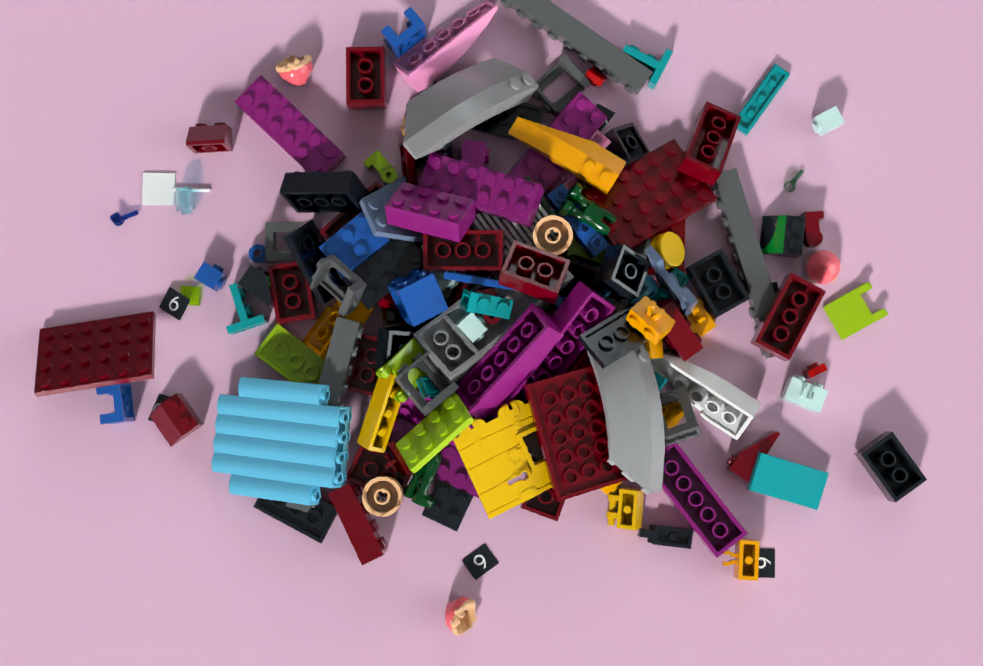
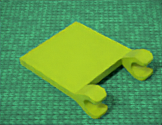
[823,282,888,340]
[376,338,431,403]

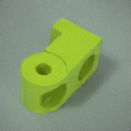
[363,150,398,185]

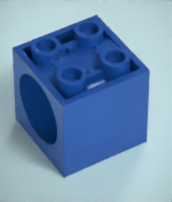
[387,268,449,327]

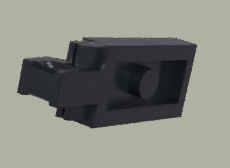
[637,524,693,549]

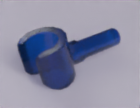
[110,210,139,226]

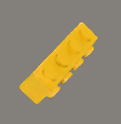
[357,372,402,453]

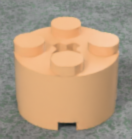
[533,215,573,255]
[362,475,404,517]

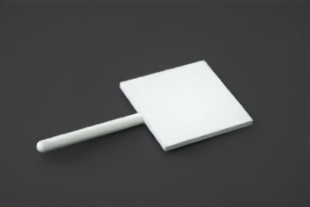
[142,173,210,205]

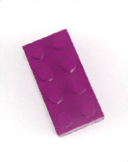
[385,182,476,243]

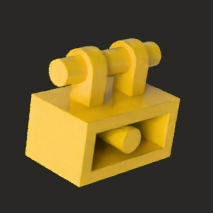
[606,487,644,530]

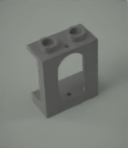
[532,55,590,116]
[265,222,304,263]
[310,254,367,318]
[394,350,459,416]
[660,386,702,446]

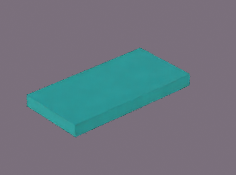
[747,452,829,510]

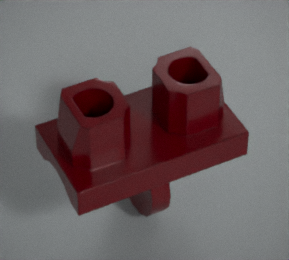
[383,441,412,477]

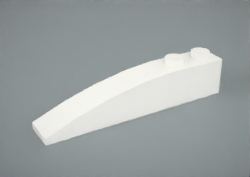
[650,353,762,440]

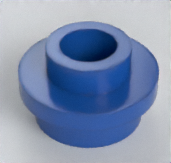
[248,244,265,263]

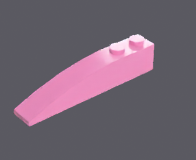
[392,0,498,93]

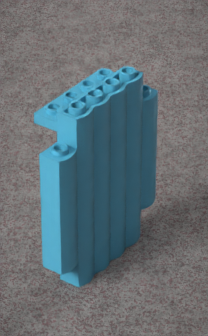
[211,377,352,506]

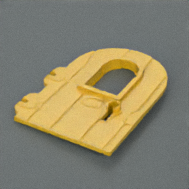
[453,400,552,519]

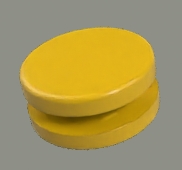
[649,232,685,269]

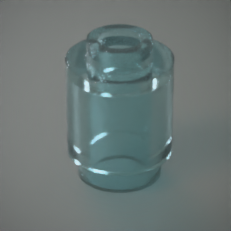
[174,186,196,215]

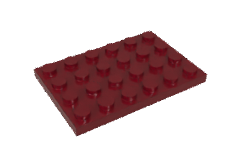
[582,139,717,249]
[34,311,156,397]
[524,366,628,502]

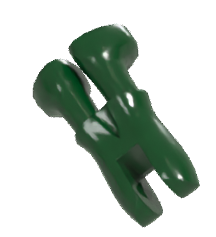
[558,182,617,235]
[403,453,443,508]

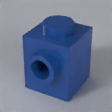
[194,262,227,291]

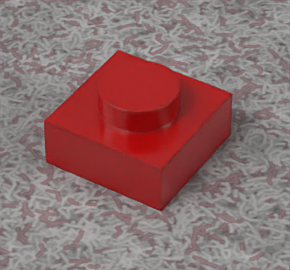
[585,67,607,87]
[802,362,828,379]

